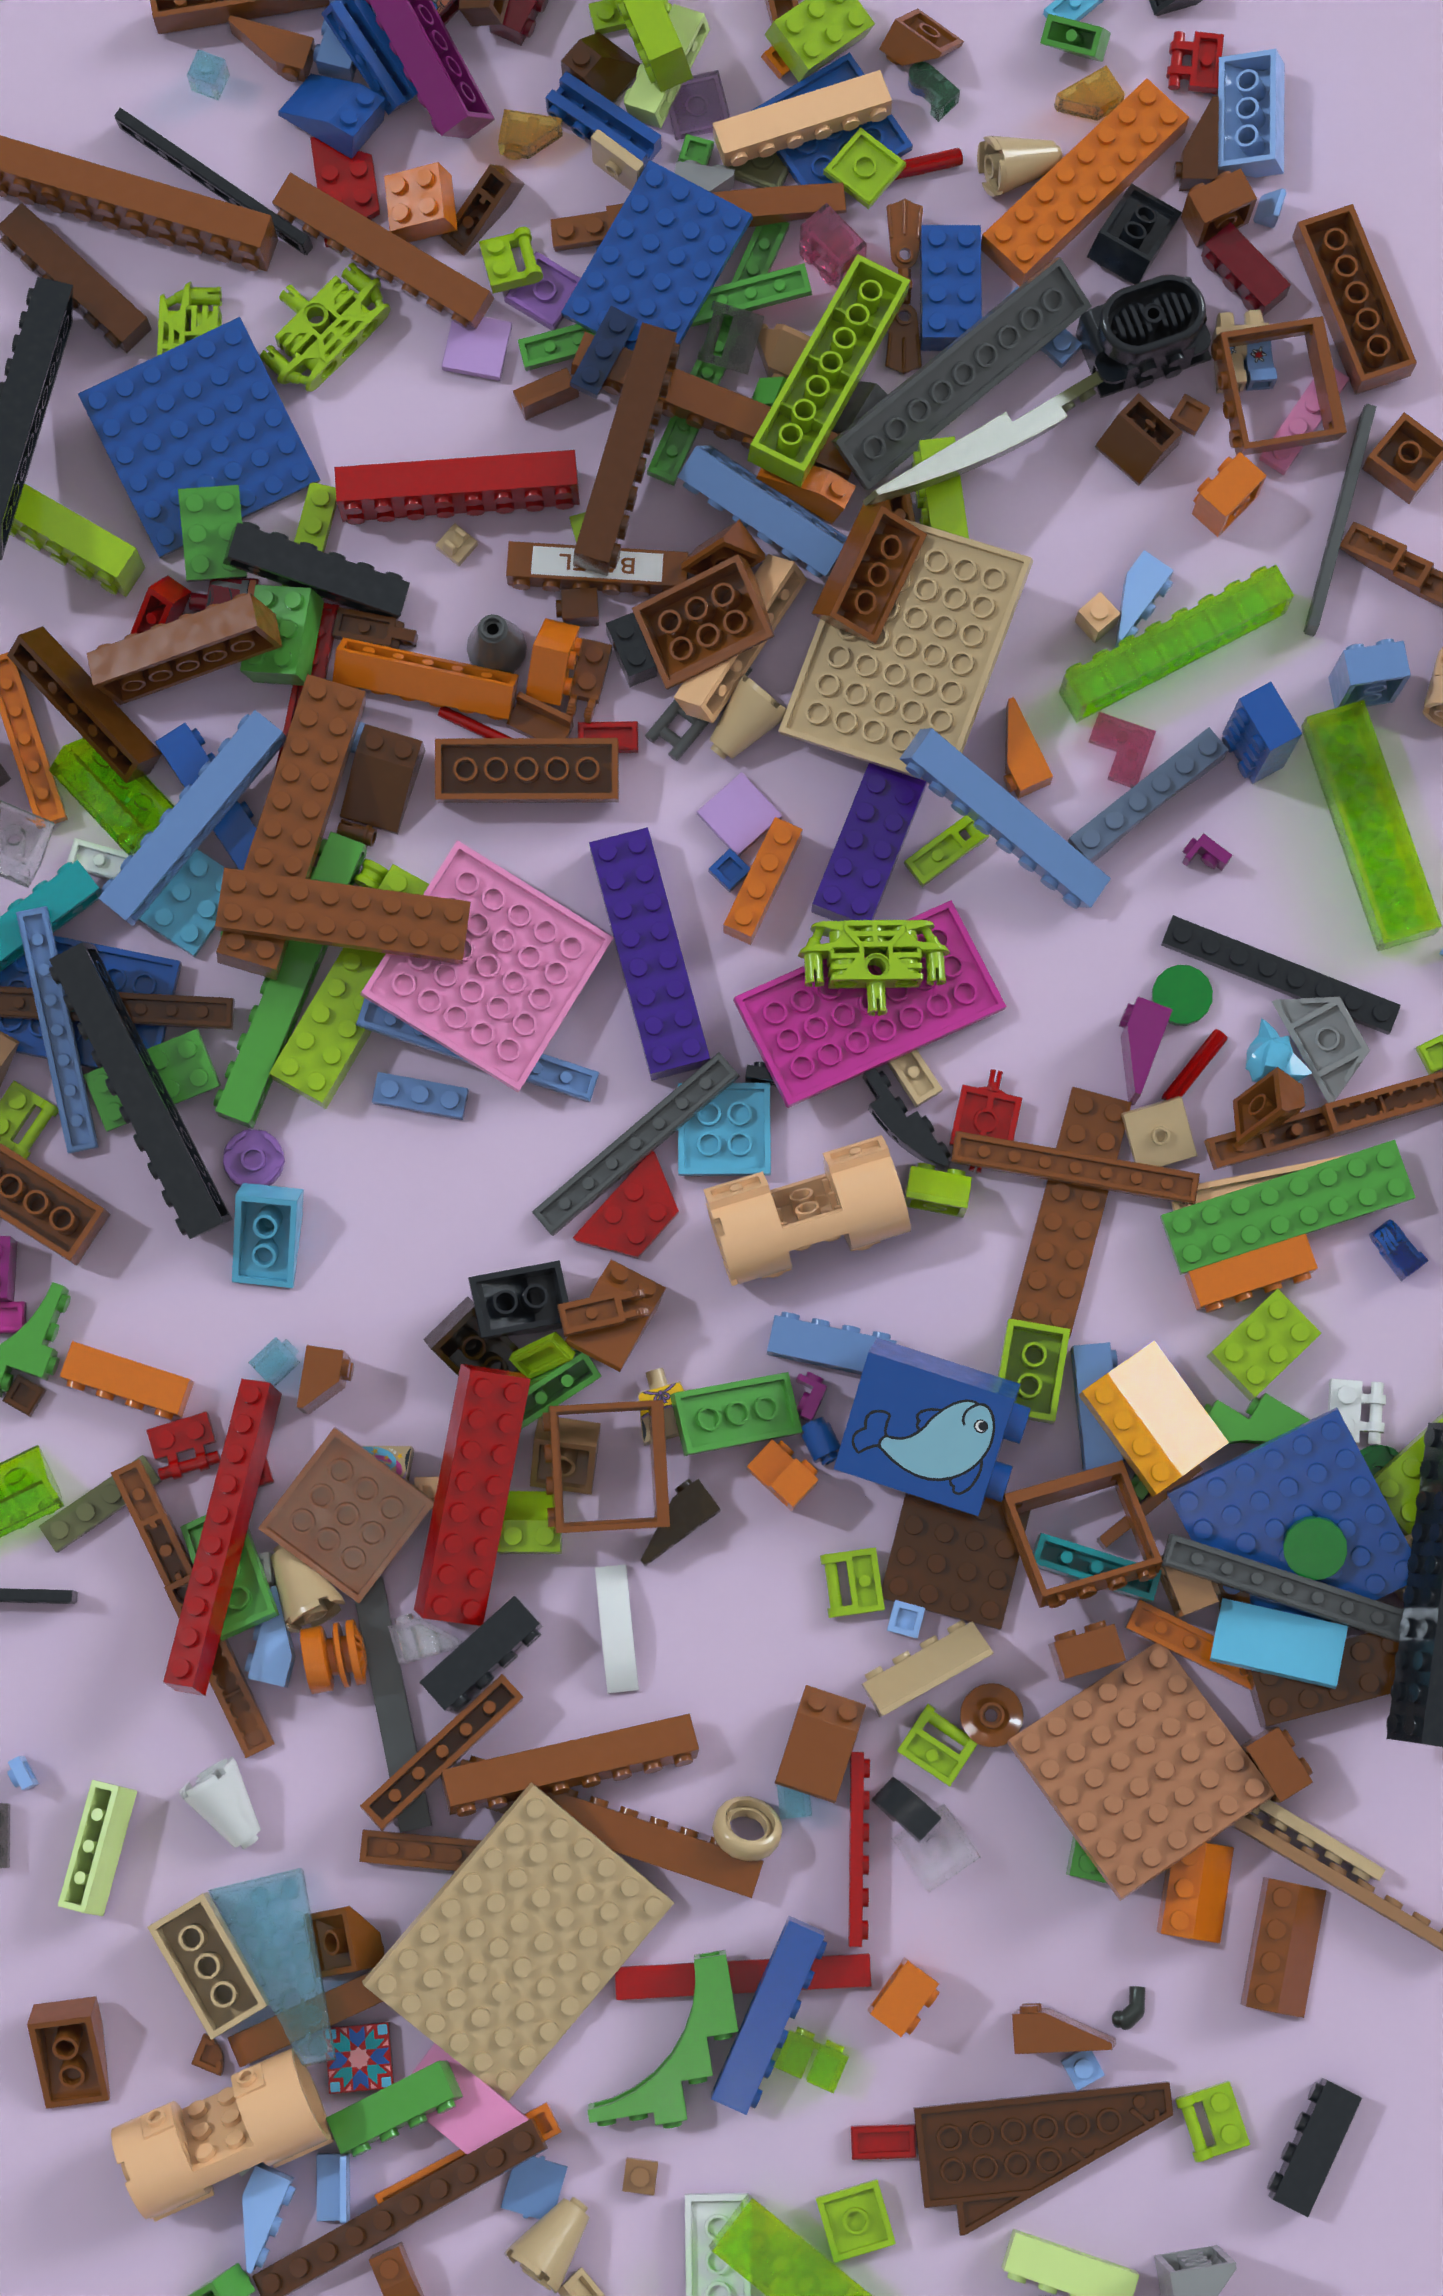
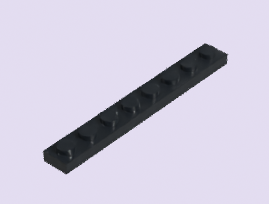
[1161,915,1401,1035]

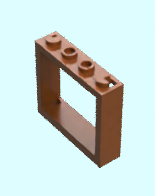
[1211,316,1347,456]
[542,1400,670,1533]
[1001,1460,1163,1608]

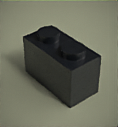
[606,613,657,688]

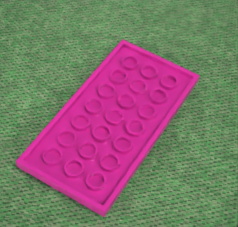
[733,900,1006,1108]

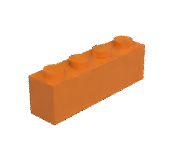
[723,817,803,945]
[1185,1233,1318,1313]
[60,1341,194,1420]

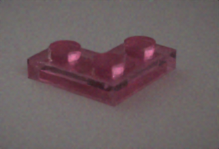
[1088,712,1156,788]

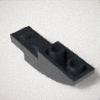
[862,1068,951,1170]

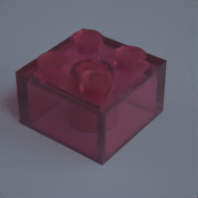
[799,203,867,289]

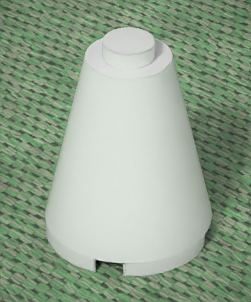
[179,1757,261,1849]

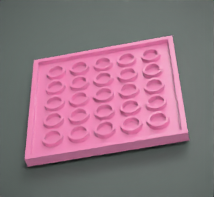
[360,840,614,1092]

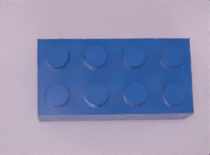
[920,225,982,351]
[1222,682,1302,784]

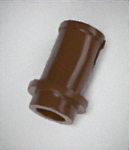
[336,819,377,847]

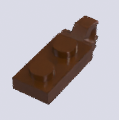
[332,607,418,649]

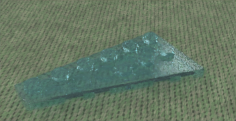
[208,1868,336,2067]

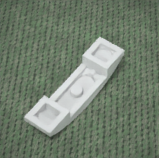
[595,1564,639,1693]

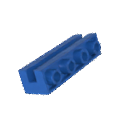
[321,0,418,115]
[545,71,662,168]

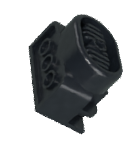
[1076,275,1212,398]

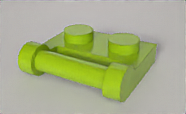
[479,227,543,294]
[0,1080,59,1160]
[820,1547,885,1618]
[897,1704,978,1787]
[1175,2081,1250,2162]

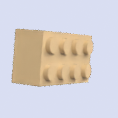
[147,1892,272,2040]

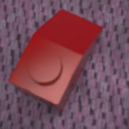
[130,575,192,634]

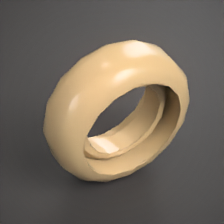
[712,1796,783,1861]

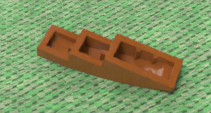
[1339,522,1443,608]

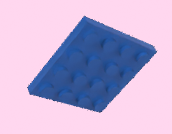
[751,52,913,185]

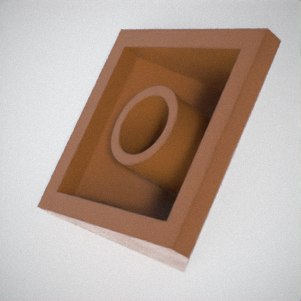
[681,519,766,575]

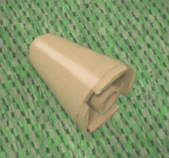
[977,136,1062,197]
[709,674,786,760]
[270,1545,345,1633]
[504,2197,589,2293]

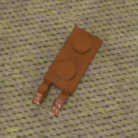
[566,638,613,723]
[557,1289,650,1337]

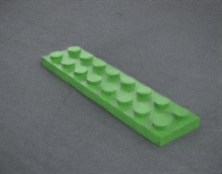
[1160,1140,1416,1275]

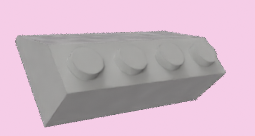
[1154,2245,1237,2296]

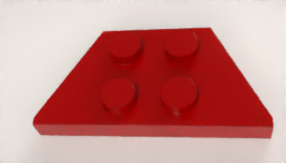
[310,137,380,247]
[573,1151,679,1258]

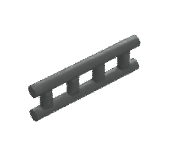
[645,667,752,761]

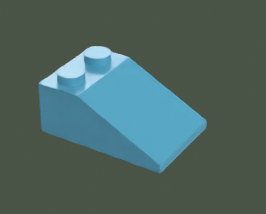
[232,1183,304,1288]

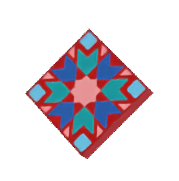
[325,2022,394,2094]

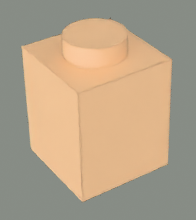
[1075,592,1121,643]

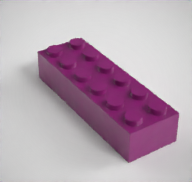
[366,0,495,139]

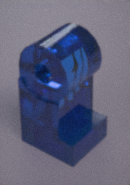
[1369,1219,1428,1282]

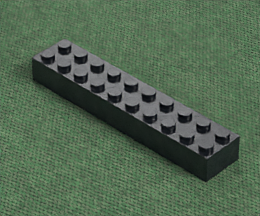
[0,277,73,560]
[49,942,233,1239]
[1386,1423,1443,1747]

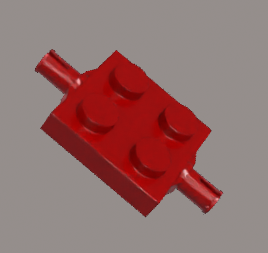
[949,1069,1023,1173]

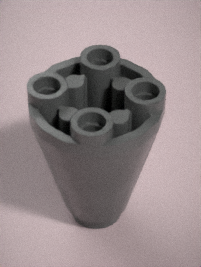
[467,614,527,674]

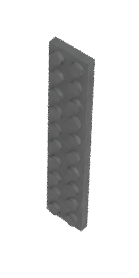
[831,257,1092,490]

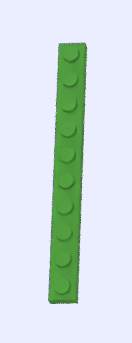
[647,222,790,486]
[518,263,812,371]

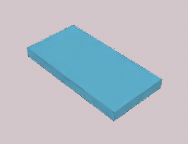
[1210,1598,1348,1689]

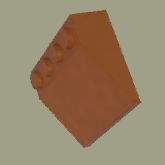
[632,554,775,690]

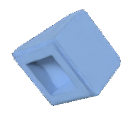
[1253,188,1287,228]

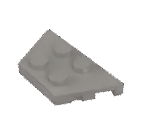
[1272,997,1370,1103]

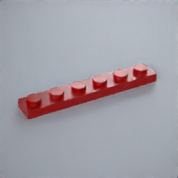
[848,1752,870,1947]

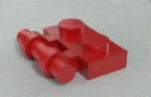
[1166,31,1224,94]
[147,1412,221,1480]

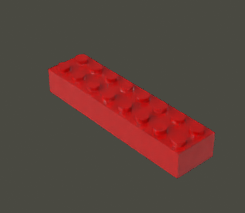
[334,450,580,525]
[414,1364,531,1626]

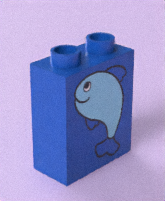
[834,1338,1031,1516]

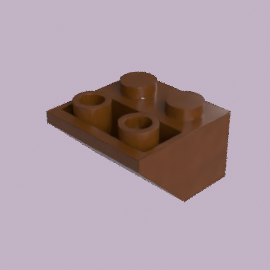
[1095,393,1183,486]

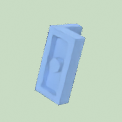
[316,2153,350,2223]

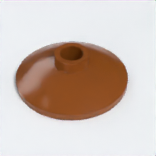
[960,1683,1024,1747]

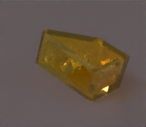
[1054,65,1125,121]
[498,109,563,160]

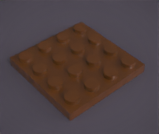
[882,1493,1031,1630]

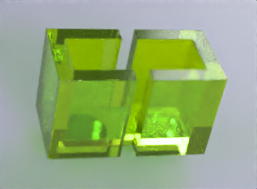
[774,2026,849,2094]

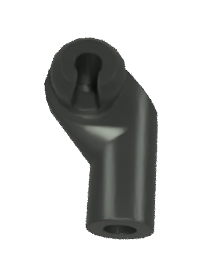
[1112,1986,1145,2030]

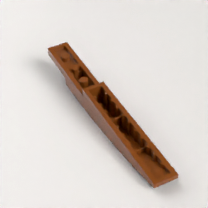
[550,183,847,252]
[1204,1071,1443,1170]
[111,1459,275,1758]

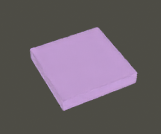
[442,317,512,381]
[697,772,782,856]

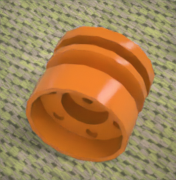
[300,1619,368,1694]

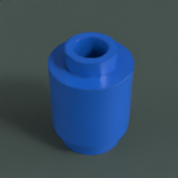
[802,1417,840,1466]

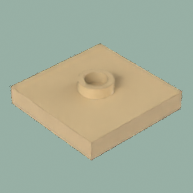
[591,129,644,191]
[1121,1096,1197,1167]

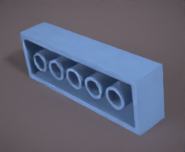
[677,445,847,578]

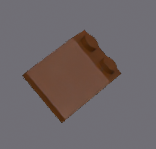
[565,1259,666,1372]
[775,1685,866,1803]
[27,1996,110,2109]
[1012,2003,1116,2054]

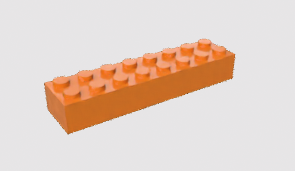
[981,78,1189,286]

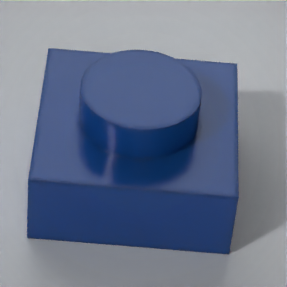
[708,848,750,892]

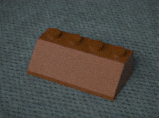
[811,504,927,644]
[1240,1877,1327,2018]

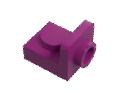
[1182,833,1233,871]
[796,1372,827,1422]

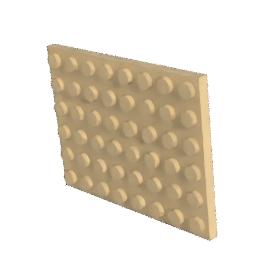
[778,519,1033,781]
[362,1782,674,2101]

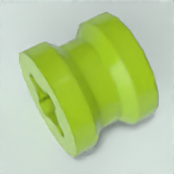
[353,859,389,889]

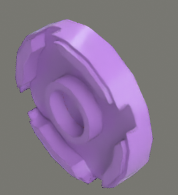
[223,1129,285,1187]

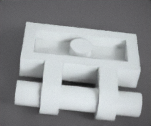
[1328,1378,1386,1445]

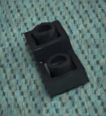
[871,1777,942,1843]

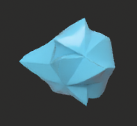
[1245,1018,1312,1103]

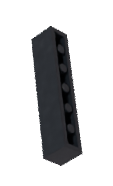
[223,522,410,619]

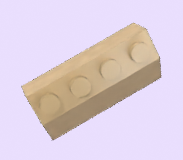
[862,1620,994,1717]

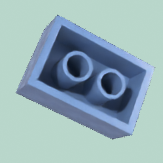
[1328,639,1411,712]

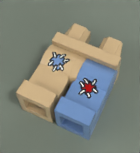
[1212,310,1277,394]

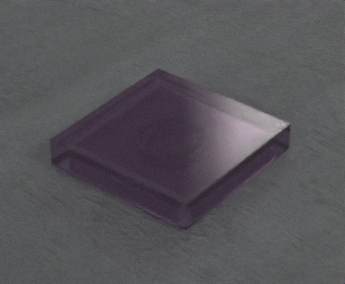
[668,70,730,140]

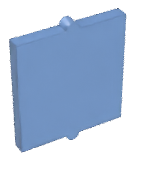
[500,2156,568,2219]

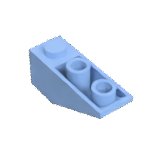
[1115,550,1174,649]
[245,1586,296,1688]
[242,2163,296,2274]

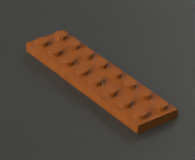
[215,868,471,964]
[1010,1087,1132,1339]

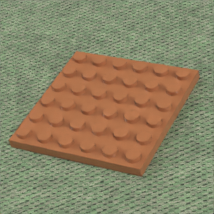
[1007,1643,1275,1901]

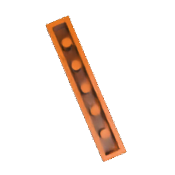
[332,637,519,720]

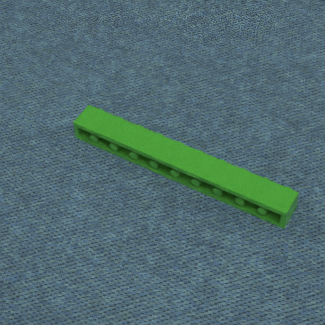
[213,832,368,1129]

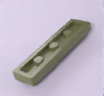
[39,1455,162,1553]

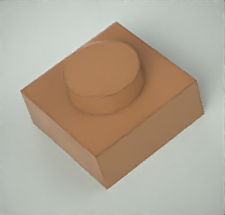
[622,2157,658,2195]

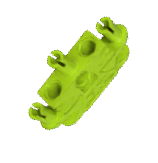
[260,263,391,392]
[157,281,222,356]
[798,920,950,1016]

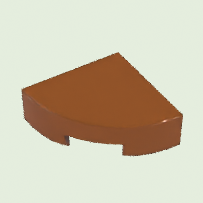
[191,2033,224,2076]

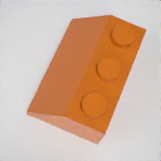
[1156,1843,1234,1943]

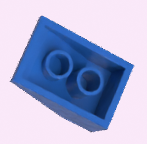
[278,73,386,159]

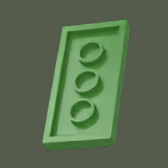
[83,1029,221,1132]
[670,1372,803,1456]
[180,1515,279,1641]

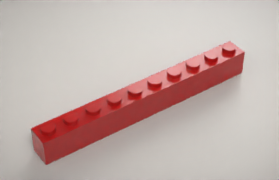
[163,1378,282,1696]

